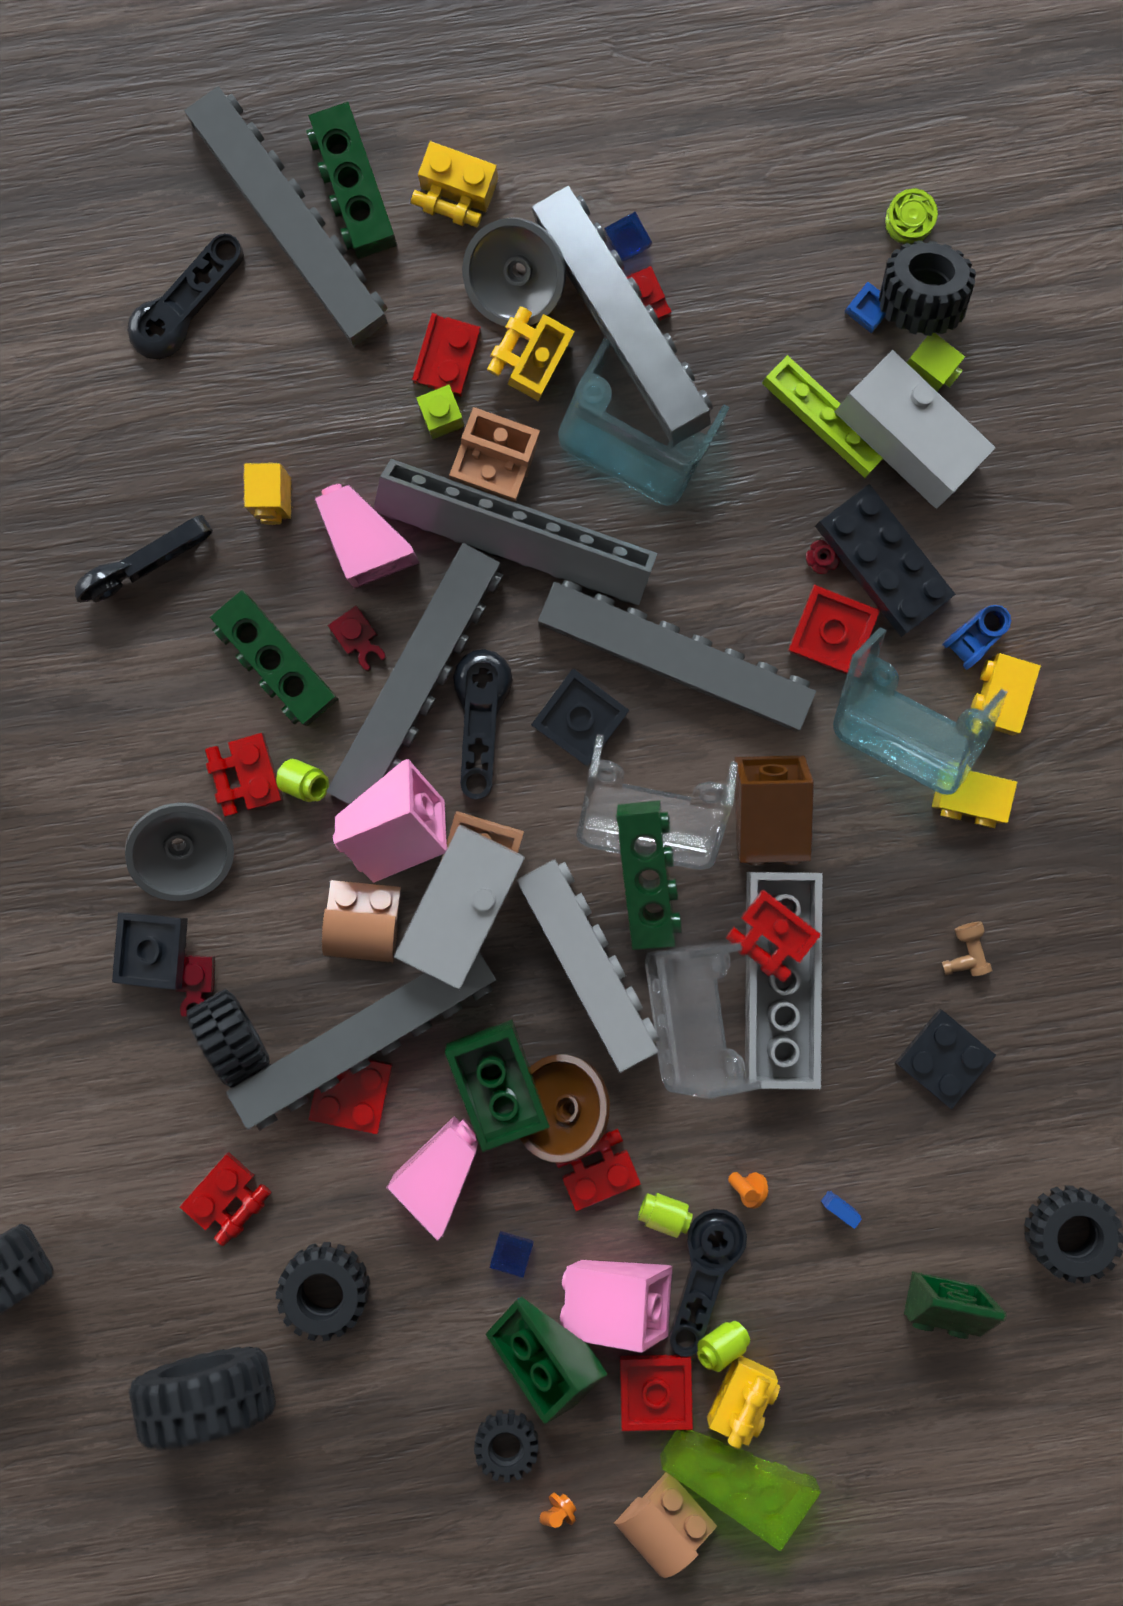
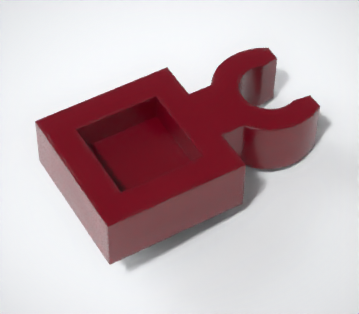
[328,605,386,672]
[176,956,215,1017]

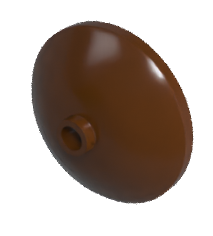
[520,1054,610,1163]

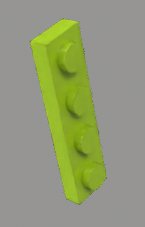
[762,355,883,478]

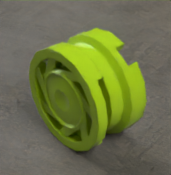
[885,188,938,244]

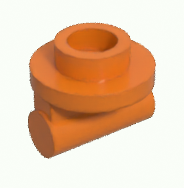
[728,1172,768,1209]
[540,1492,577,1528]

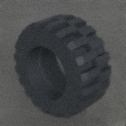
[0,1223,53,1314]
[129,1346,276,1450]

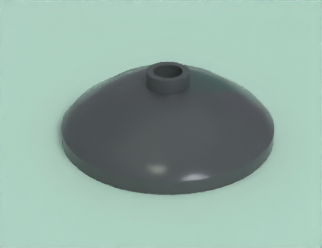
[462,217,566,326]
[125,803,234,901]

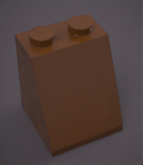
[734,755,814,866]

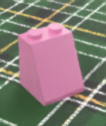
[315,484,419,588]
[333,759,447,883]
[387,1116,479,1240]
[560,1260,672,1352]

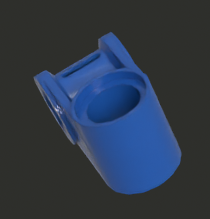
[942,605,1011,670]

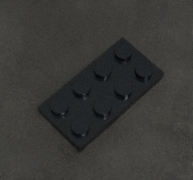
[815,484,956,637]

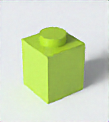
[907,333,965,391]
[416,385,465,440]

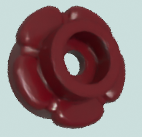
[806,539,840,574]

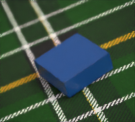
[844,282,886,334]
[821,1191,862,1229]

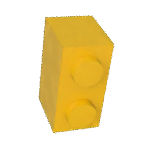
[244,463,291,525]
[970,653,1041,735]
[932,765,1017,829]

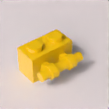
[411,141,498,228]
[487,306,575,401]
[707,1356,780,1449]

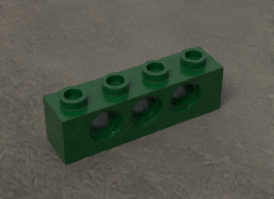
[306,102,397,259]
[210,590,339,727]
[616,800,682,950]

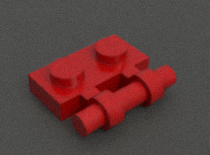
[205,733,283,817]
[726,890,822,982]
[555,1128,641,1211]
[180,1152,271,1246]

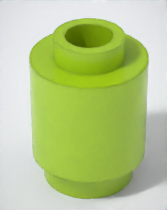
[276,759,329,802]
[638,1193,693,1238]
[697,1321,750,1372]

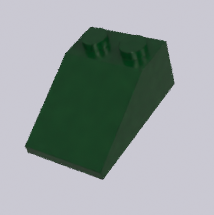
[445,1019,550,1152]
[904,1271,1006,1339]
[486,1297,607,1424]

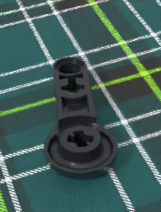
[127,233,244,360]
[75,515,213,603]
[453,649,513,800]
[669,1209,747,1357]

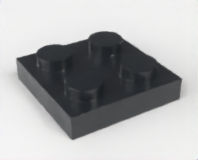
[531,668,629,767]
[112,912,188,990]
[895,1009,996,1109]

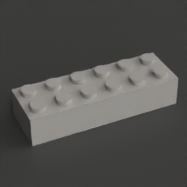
[517,859,660,1072]
[745,872,822,1089]

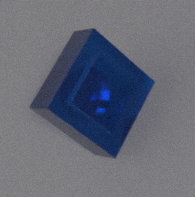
[604,212,652,262]
[489,1231,534,1278]

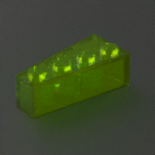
[660,1430,821,1551]

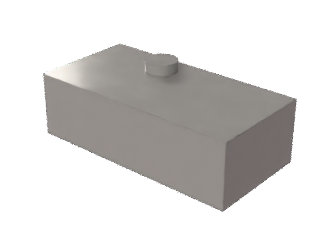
[835,350,996,509]
[394,825,525,989]

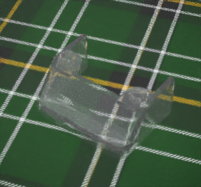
[577,734,738,870]
[645,943,762,1099]

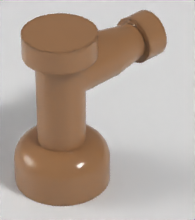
[942,922,992,976]

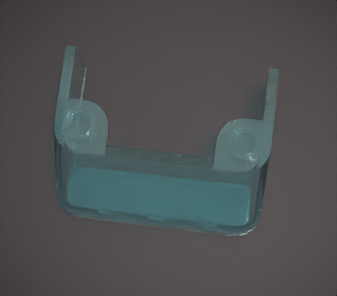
[558,338,730,505]
[833,628,1008,795]

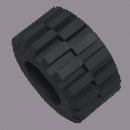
[879,241,976,336]
[187,989,270,1088]
[1024,1185,1123,1283]
[276,1242,370,1341]

